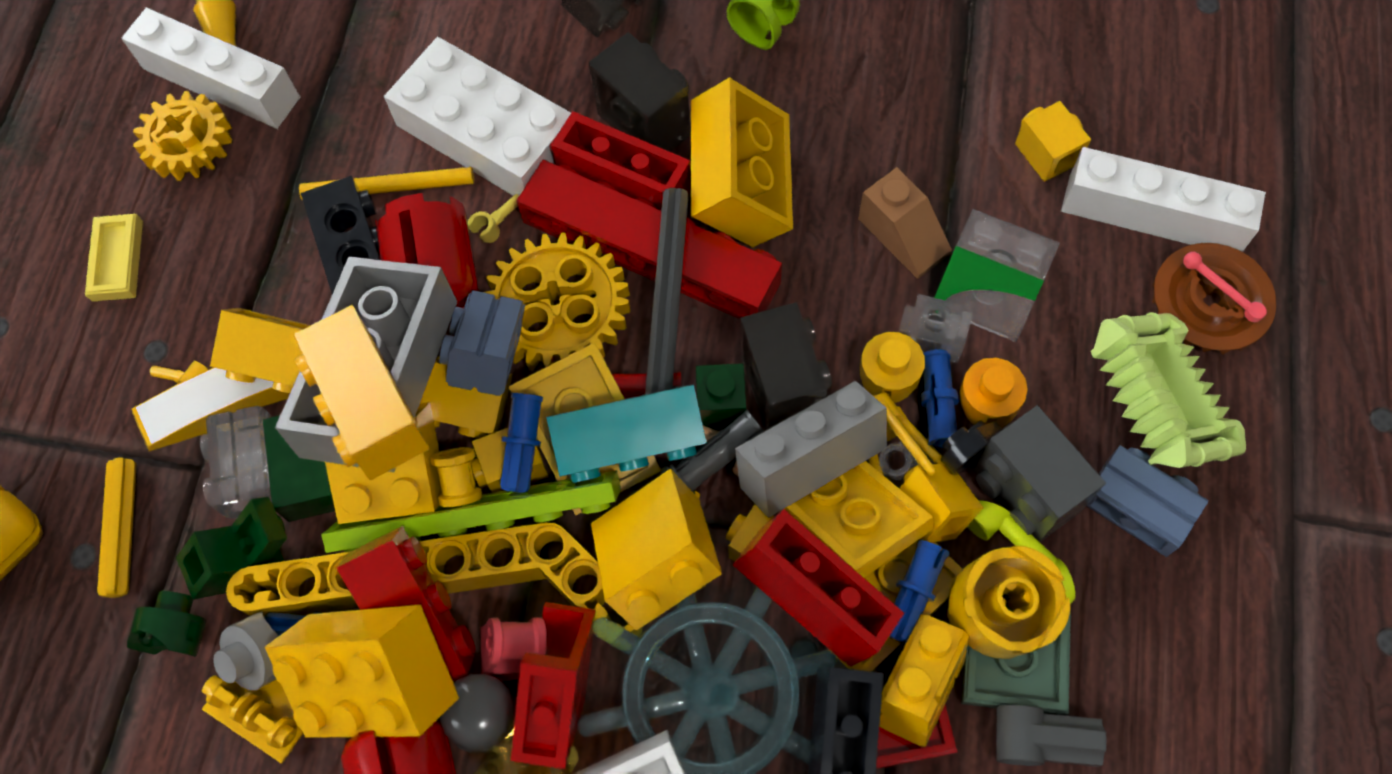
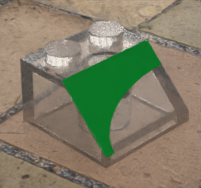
[931,209,1060,342]

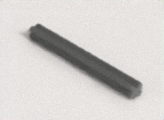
[645,188,688,395]

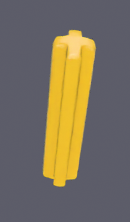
[97,457,137,598]

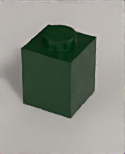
[696,363,746,430]

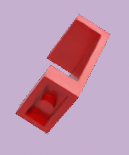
[511,602,596,769]

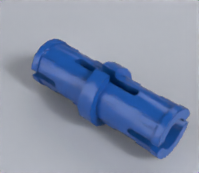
[920,349,959,448]

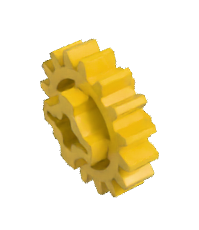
[133,91,232,181]

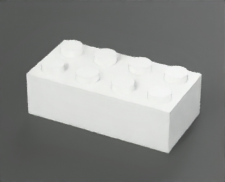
[384,36,571,196]

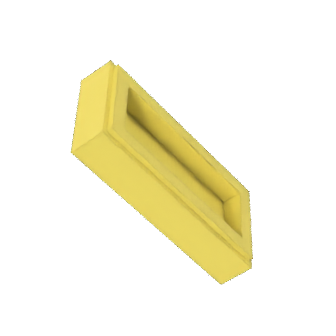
[85,214,143,302]

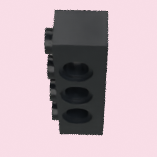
[301,176,381,294]

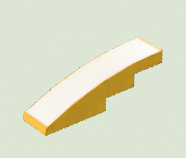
[132,367,289,451]

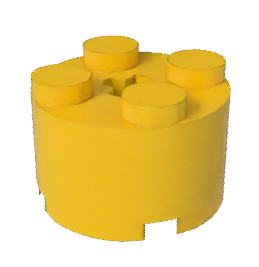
[947,546,1070,659]

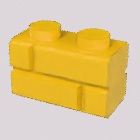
[879,614,969,747]

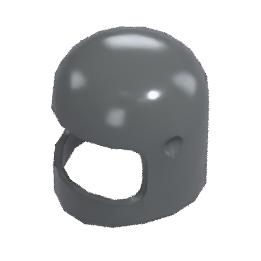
[440,674,516,754]

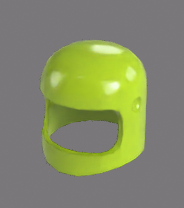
[726,0,800,50]

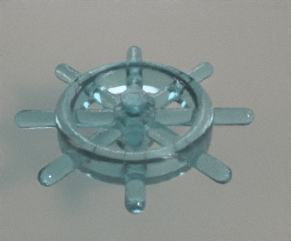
[577,587,837,774]

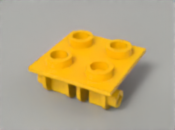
[202,675,303,764]

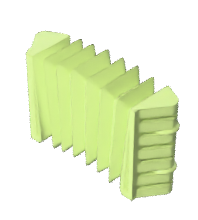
[1090,312,1246,468]

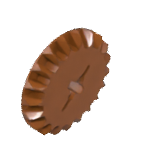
[1152,243,1277,355]

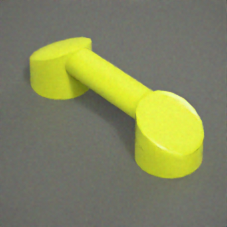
[967,500,1076,604]

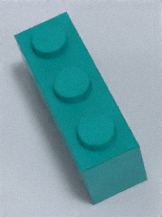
[546,385,706,483]

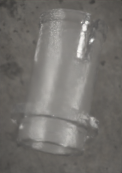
[879,442,918,480]

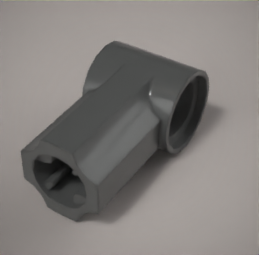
[996,705,1106,767]

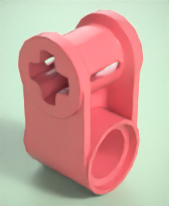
[480,617,547,681]

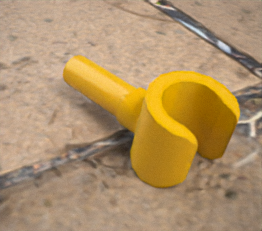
[150,360,208,383]

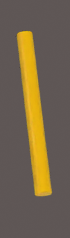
[299,167,474,201]

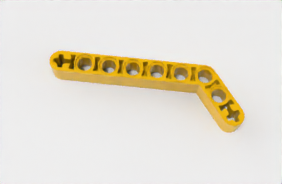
[226,523,643,646]

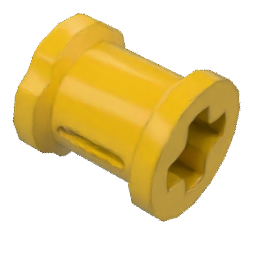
[430,447,483,507]

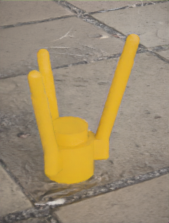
[868,392,943,475]

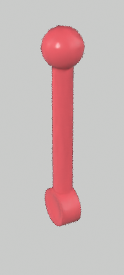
[1183,252,1267,322]

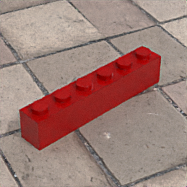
[517,159,782,327]

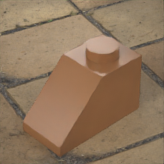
[858,167,952,279]

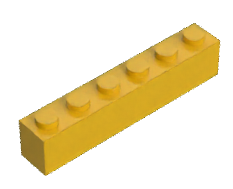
[210,308,513,438]

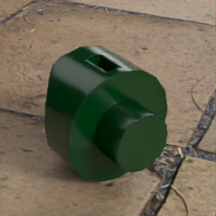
[127,591,207,657]

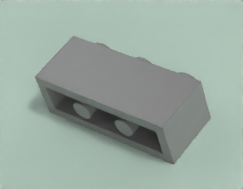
[735,381,887,518]

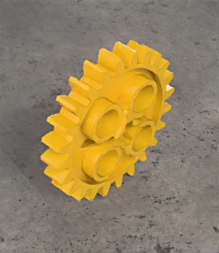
[483,233,631,371]

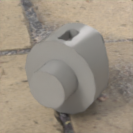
[213,611,279,690]

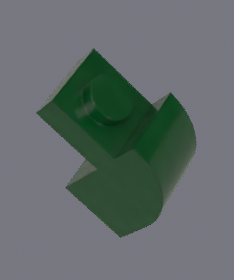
[176,497,287,600]

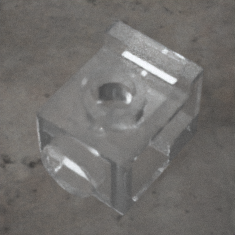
[899,294,975,363]

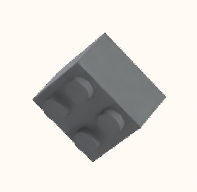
[973,405,1106,542]

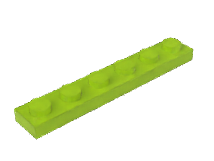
[321,470,621,553]

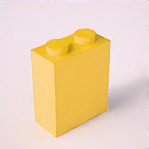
[591,468,722,631]

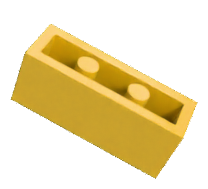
[294,304,430,481]

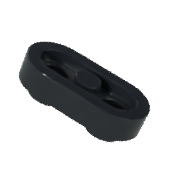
[941,421,1003,475]

